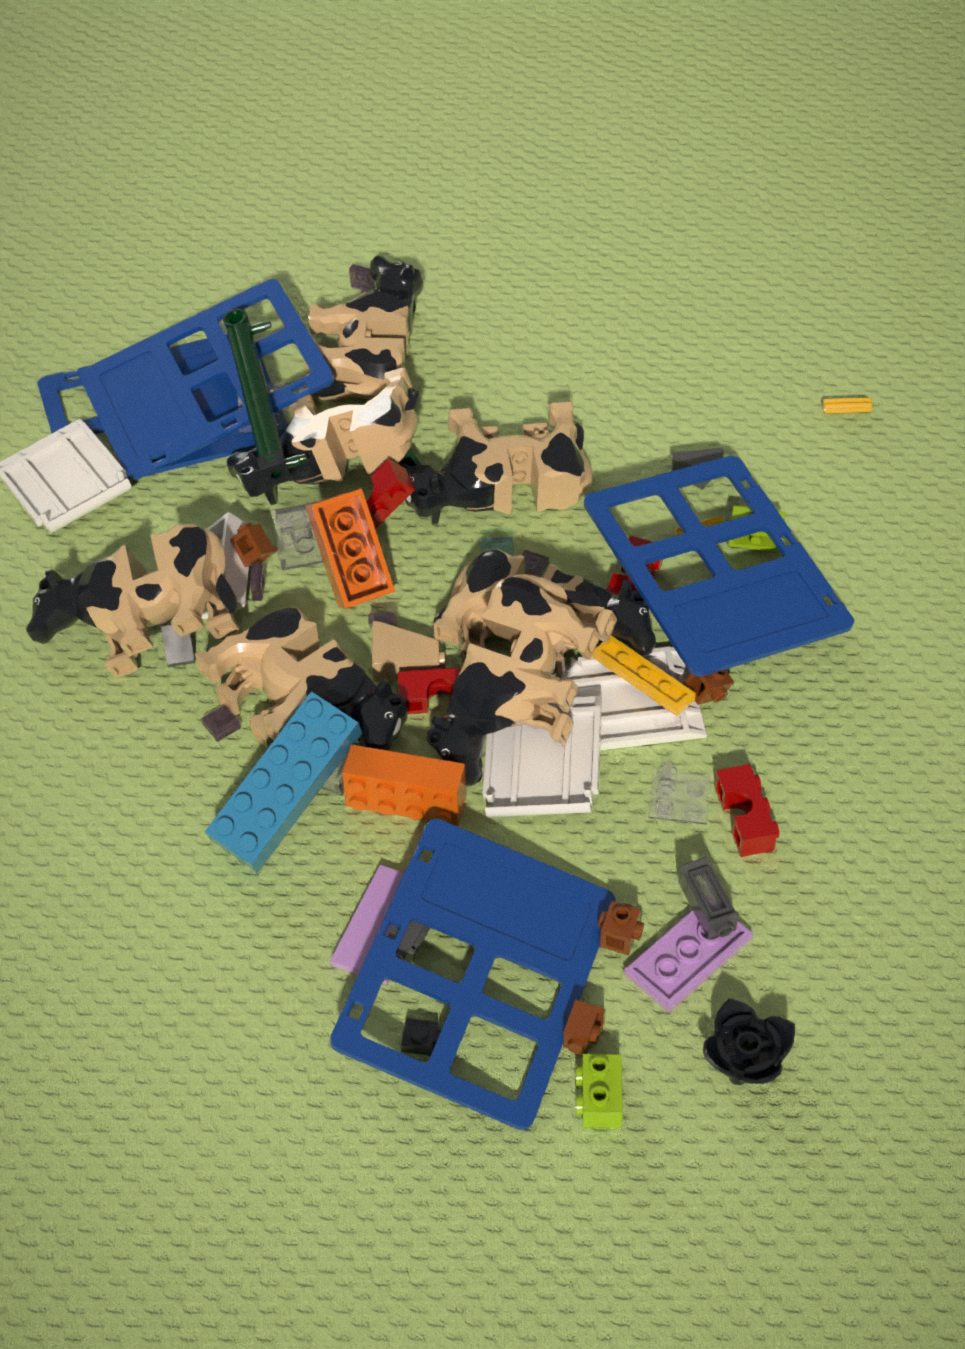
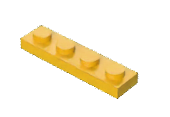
[592,635,696,716]

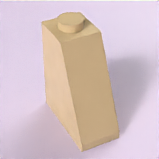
[372,621,445,681]

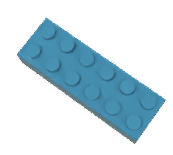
[205,691,362,873]

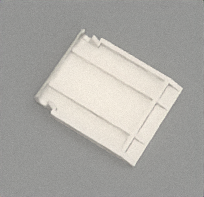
[0,419,132,534]
[556,646,707,750]
[482,696,602,818]

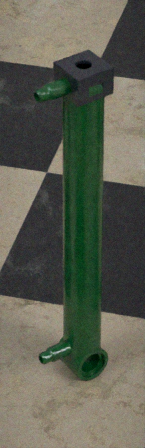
[223,308,308,488]

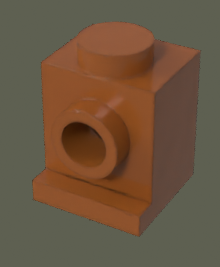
[230,523,278,567]
[563,1000,606,1055]

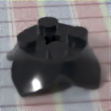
[703,998,795,1085]

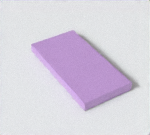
[330,865,404,985]
[624,896,753,1013]

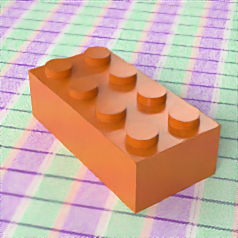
[305,488,395,609]
[342,745,466,826]

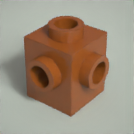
[683,669,734,705]
[598,901,644,955]

